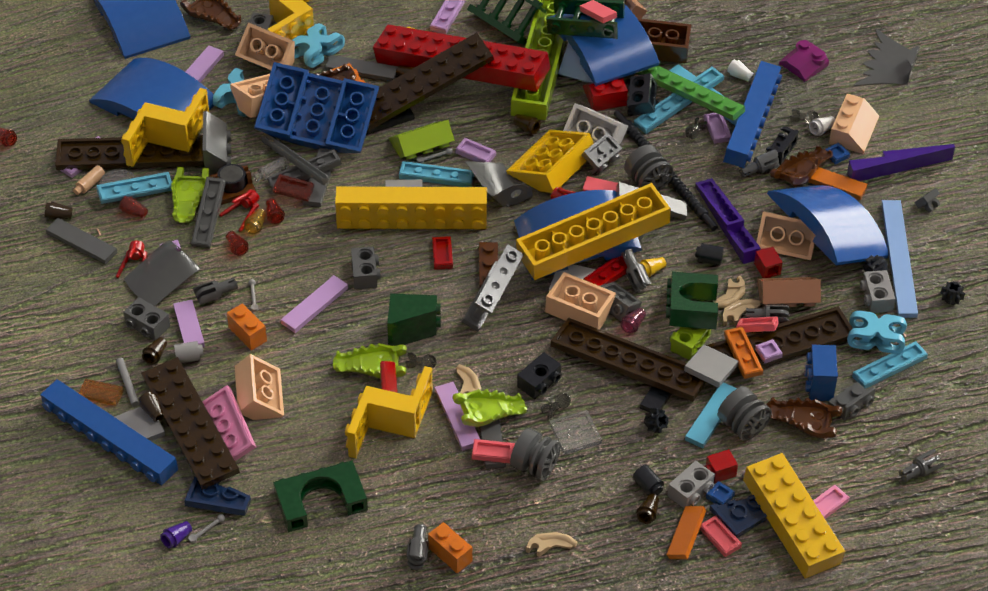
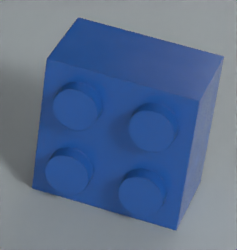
[804,344,838,401]

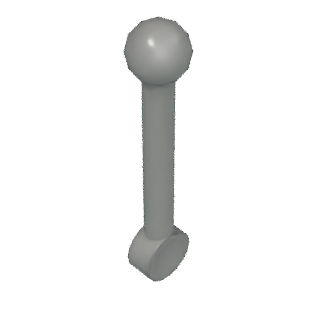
[416,148,453,164]
[248,279,259,312]
[188,514,225,543]

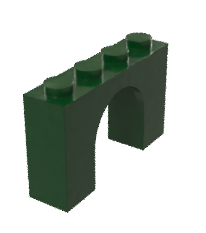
[666,271,718,330]
[273,460,368,533]

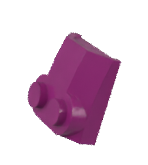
[779,40,829,82]

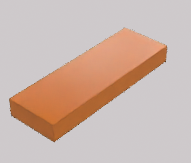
[809,167,868,200]
[724,327,763,379]
[666,506,706,559]

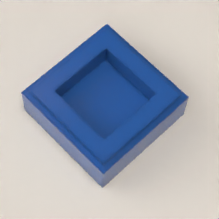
[825,142,850,165]
[706,481,735,505]

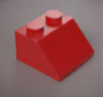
[583,78,628,111]

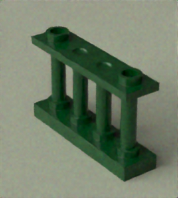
[467,0,547,46]
[546,0,625,39]

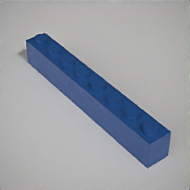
[723,61,782,168]
[40,379,178,486]

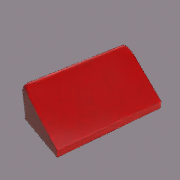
[380,361,398,393]

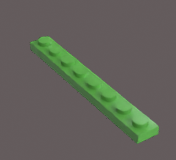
[634,66,745,121]

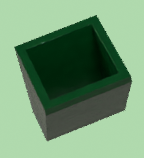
[387,293,441,346]

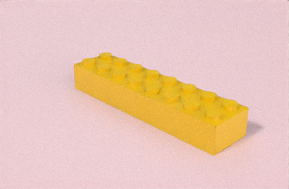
[516,183,671,280]
[335,186,487,229]

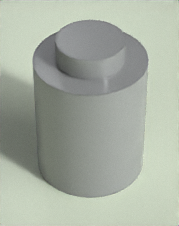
[174,341,204,363]

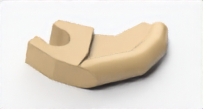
[714,275,745,308]
[722,299,761,326]
[456,364,482,394]
[526,532,578,557]

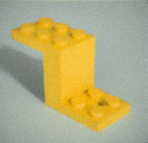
[267,0,314,40]
[121,88,209,167]
[345,366,433,458]

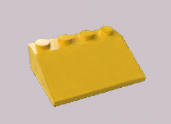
[506,130,594,193]

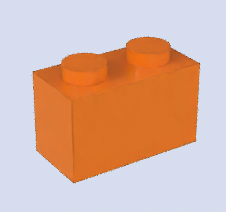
[227,303,267,351]
[428,522,473,573]

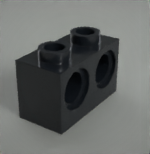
[627,73,657,116]

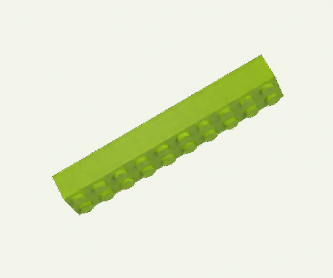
[511,0,566,120]

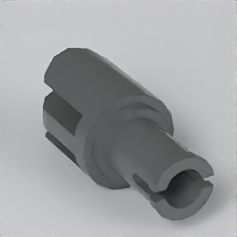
[739,150,780,178]
[621,249,652,293]
[193,277,238,305]
[746,305,789,324]
[899,449,944,482]
[406,524,429,570]

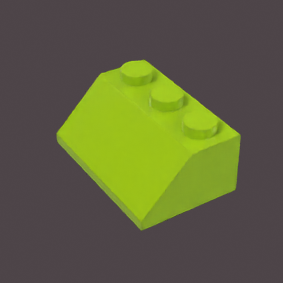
[389,120,455,160]

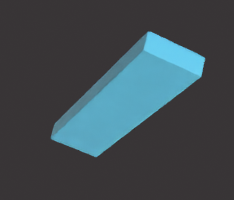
[399,161,474,187]
[96,172,172,204]
[852,341,928,389]
[685,382,737,448]

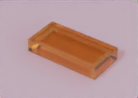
[79,379,124,406]

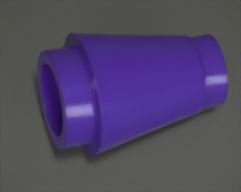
[160,521,192,548]

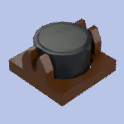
[209,164,256,205]

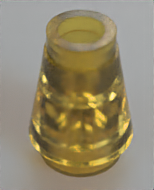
[244,209,266,234]

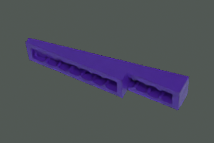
[847,144,955,181]
[695,178,761,264]

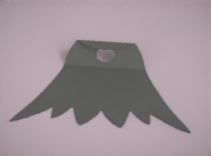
[854,29,920,86]

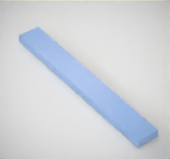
[881,200,918,318]

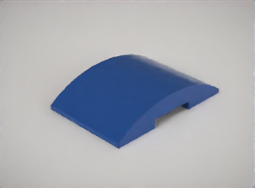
[93,0,191,59]
[550,5,659,86]
[89,58,214,119]
[255,62,379,153]
[767,185,889,265]
[514,190,642,280]

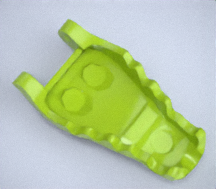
[171,167,209,223]
[333,343,407,379]
[452,389,527,427]

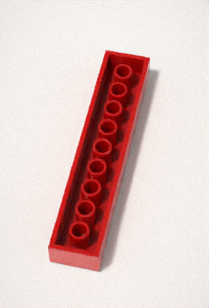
[373,24,551,92]

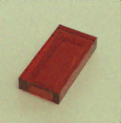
[273,174,315,202]

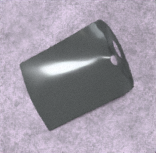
[465,161,533,206]
[124,241,201,306]

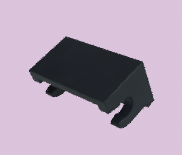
[765,127,799,165]

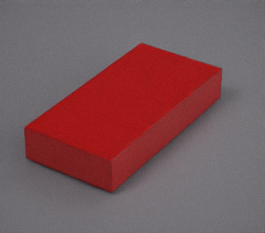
[432,236,453,270]

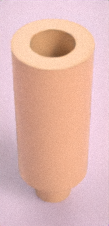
[73,165,106,195]

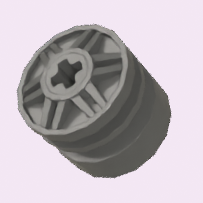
[624,145,674,191]
[717,386,772,441]
[510,428,561,481]

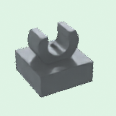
[914,188,940,213]

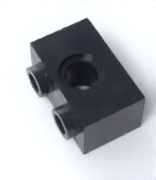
[517,352,562,400]

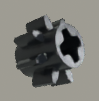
[864,255,888,272]
[940,281,965,305]
[643,408,669,433]

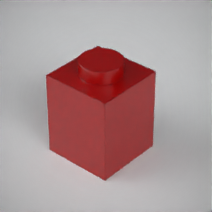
[754,246,783,278]
[704,449,738,484]

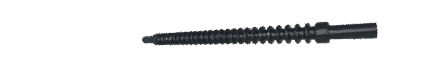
[614,110,718,231]

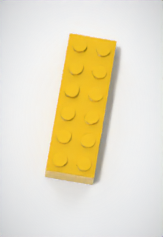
[743,453,845,579]

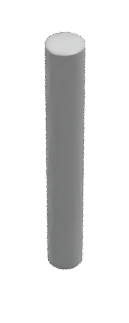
[116,358,139,407]

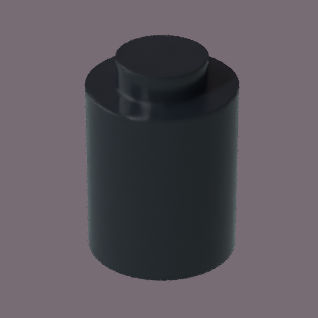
[695,243,724,266]
[632,465,664,495]

